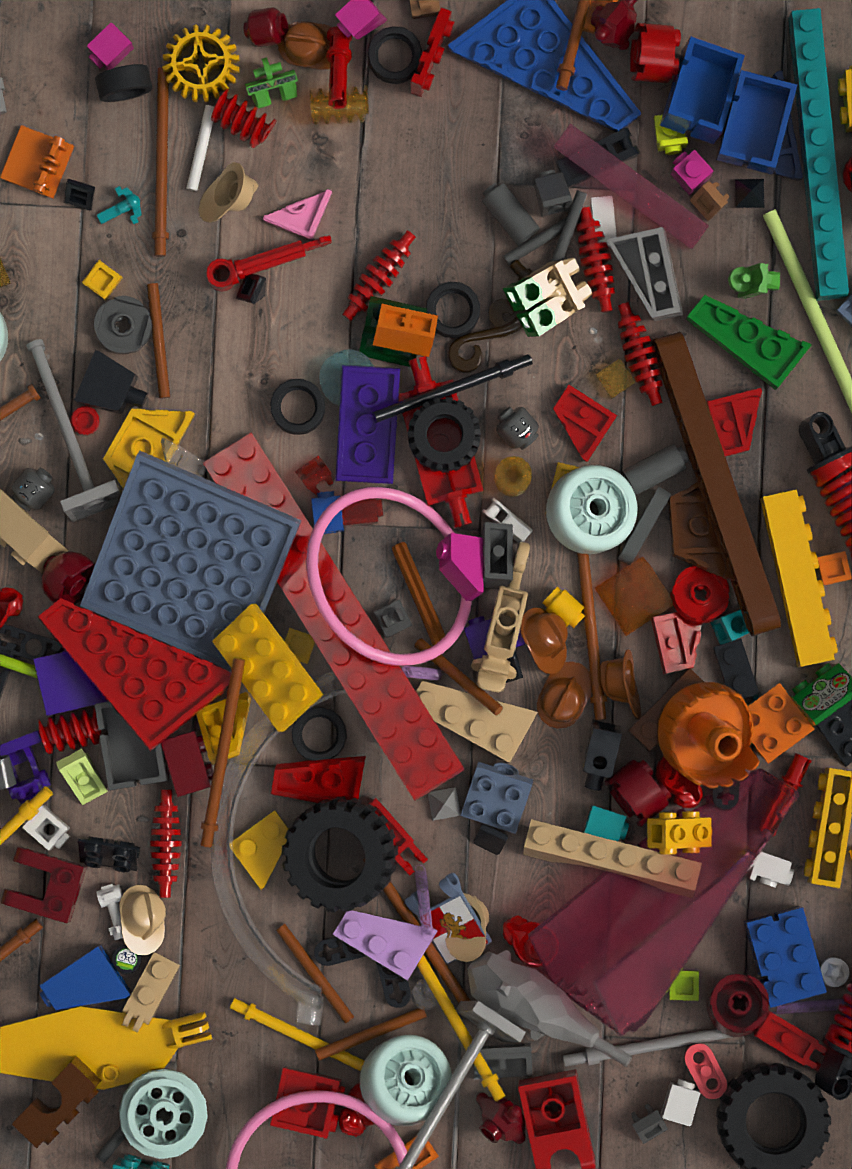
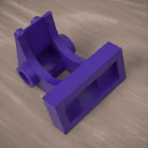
[0,730,51,805]

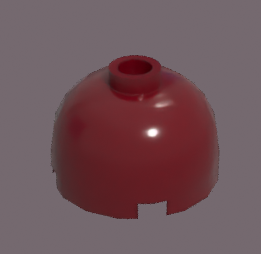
[41,551,95,605]

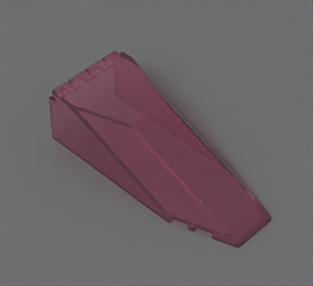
[528,768,800,1036]

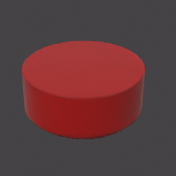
[71,406,100,436]

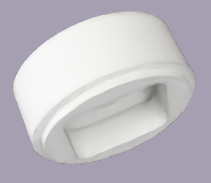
[820,957,849,987]

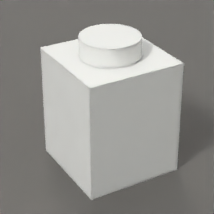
[661,1079,700,1127]

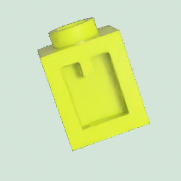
[653,115,688,155]

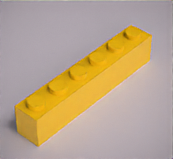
[760,490,838,668]

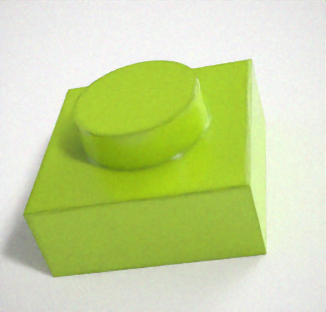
[669,970,699,1001]

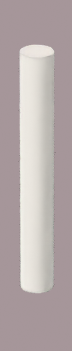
[186,105,214,191]

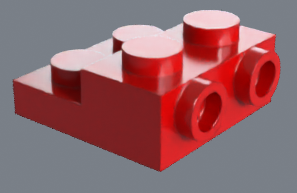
[270,1067,346,1139]

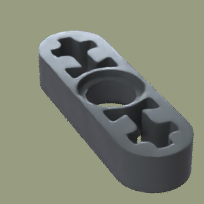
[618,487,671,566]

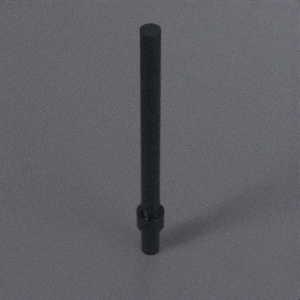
[372,354,533,423]

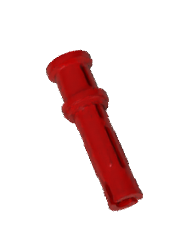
[326,26,353,109]

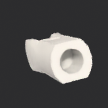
[481,497,533,543]

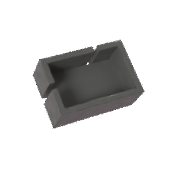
[95,702,169,791]

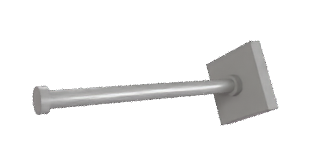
[26,339,123,522]
[394,1001,526,1169]

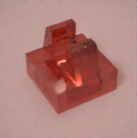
[295,455,333,495]

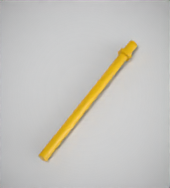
[417,955,505,1102]
[230,998,407,1083]

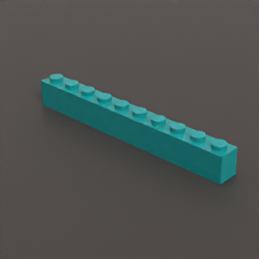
[788,8,849,301]

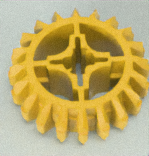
[162,24,240,102]

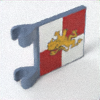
[405,873,492,964]

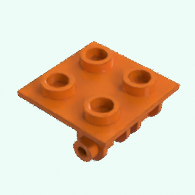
[0,125,74,199]
[748,683,815,764]

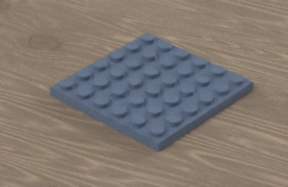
[80,451,302,671]

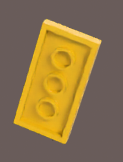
[212,604,323,732]

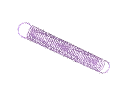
[399,666,444,680]
[415,865,433,942]
[773,999,846,1014]

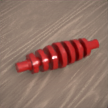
[577,207,615,313]
[342,230,416,321]
[617,302,663,406]
[150,790,182,898]

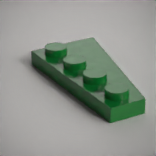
[686,295,812,390]

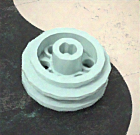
[119,1068,208,1159]

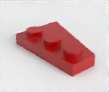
[411,8,455,97]
[271,756,366,803]

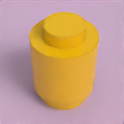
[542,586,585,629]

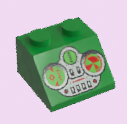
[791,662,852,726]

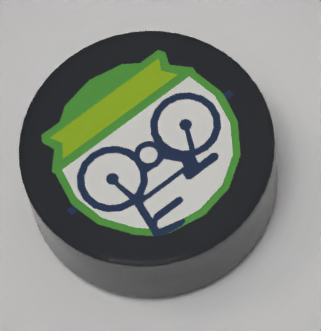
[112,944,142,974]

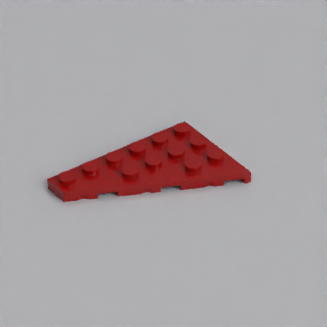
[38,598,231,751]

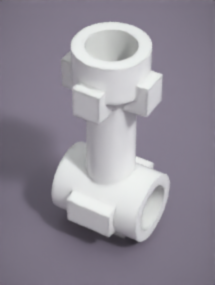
[96,884,123,940]

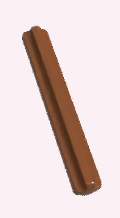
[392,542,445,645]

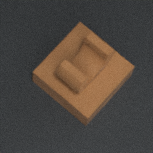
[409,0,440,19]
[690,181,729,221]

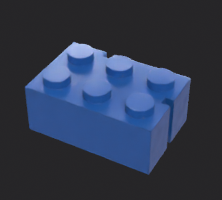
[660,36,745,144]
[716,70,797,175]
[743,906,827,1008]

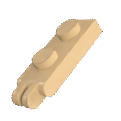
[122,952,180,1033]

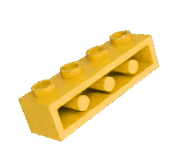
[804,768,852,888]

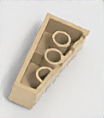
[416,681,538,763]

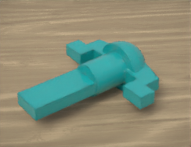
[97,186,142,224]

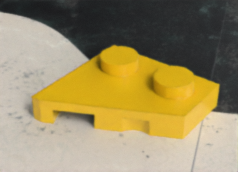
[196,692,251,765]
[228,810,289,889]

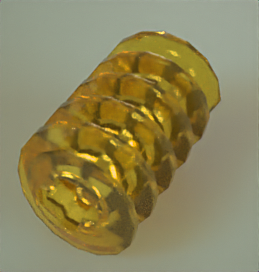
[310,86,369,125]
[494,456,532,497]

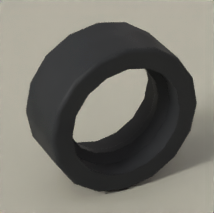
[368,26,422,84]
[95,64,153,102]
[426,282,480,338]
[270,379,325,435]
[291,707,347,761]

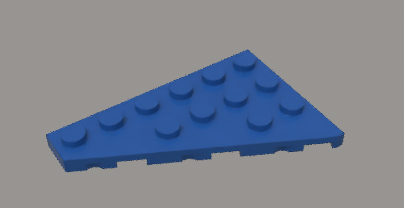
[448,0,641,132]

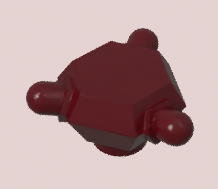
[591,0,637,50]
[476,1092,526,1144]

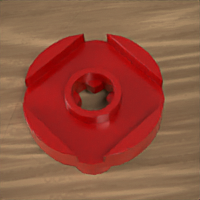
[670,566,730,625]

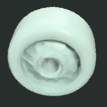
[546,465,638,554]
[360,1035,452,1126]

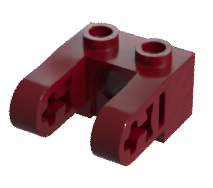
[0,846,88,924]

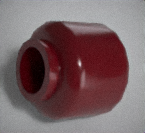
[244,7,288,47]

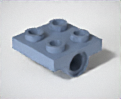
[460,762,534,834]

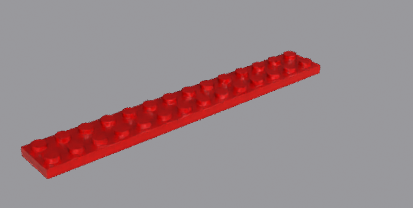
[203,432,465,801]

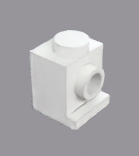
[22,805,70,851]
[747,850,794,888]

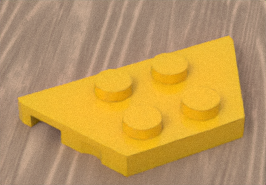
[103,409,195,489]

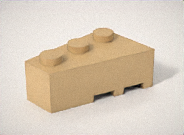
[0,488,69,573]

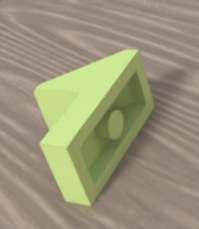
[56,749,108,805]

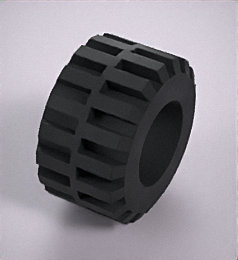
[408,397,481,473]

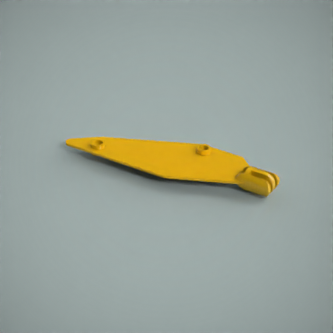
[0,1006,213,1090]

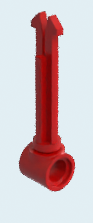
[206,235,332,292]

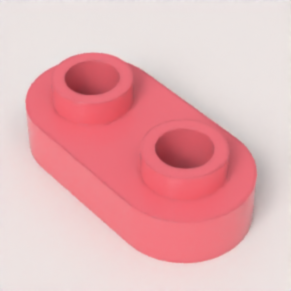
[684,1043,727,1099]

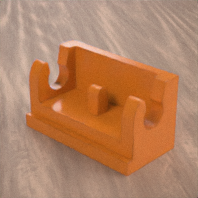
[373,304,438,357]

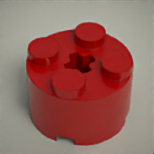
[630,23,681,83]

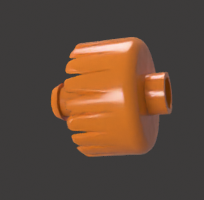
[658,682,760,788]

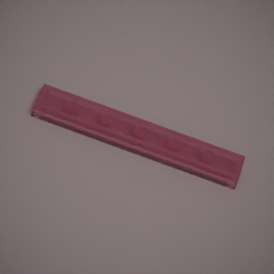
[553,124,709,249]

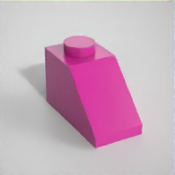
[335,0,387,39]
[436,533,484,601]

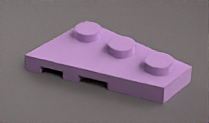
[333,910,438,980]

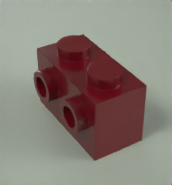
[161,731,214,797]

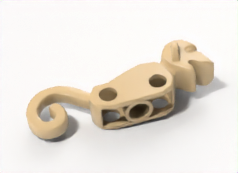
[471,542,530,692]

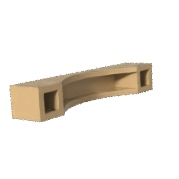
[523,819,702,898]

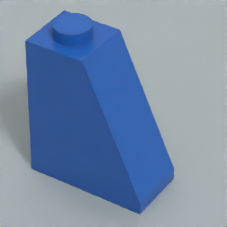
[39,945,132,1010]

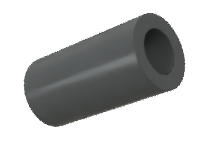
[482,183,540,246]
[622,444,689,496]

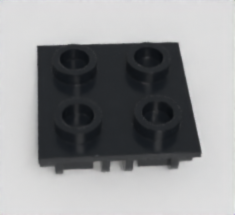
[816,700,852,767]
[78,836,140,873]

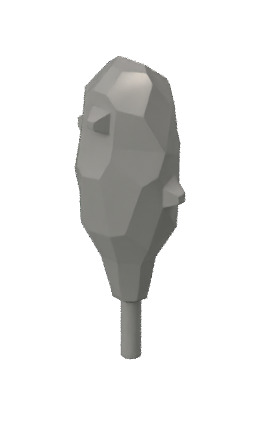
[467,950,632,1067]

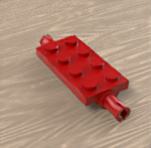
[398,356,484,528]

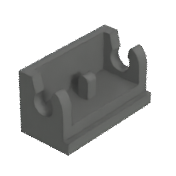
[473,1044,533,1080]

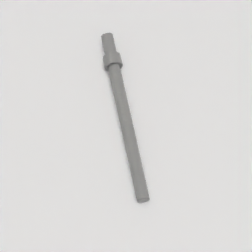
[563,1028,732,1067]

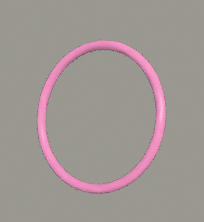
[306,487,472,666]
[226,1091,407,1169]

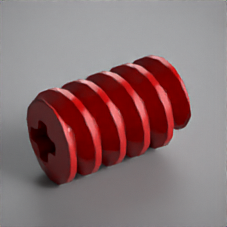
[211,89,277,148]
[38,708,102,754]

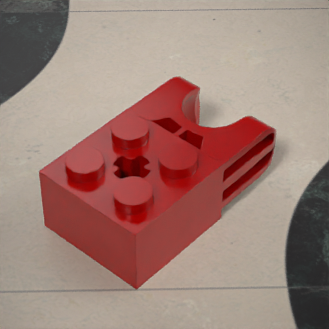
[518,1069,596,1169]

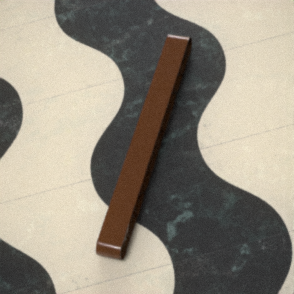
[651,332,781,636]

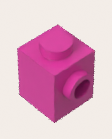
[87,22,134,70]
[670,150,714,196]

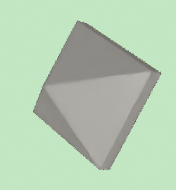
[428,787,461,821]

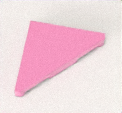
[263,189,332,241]

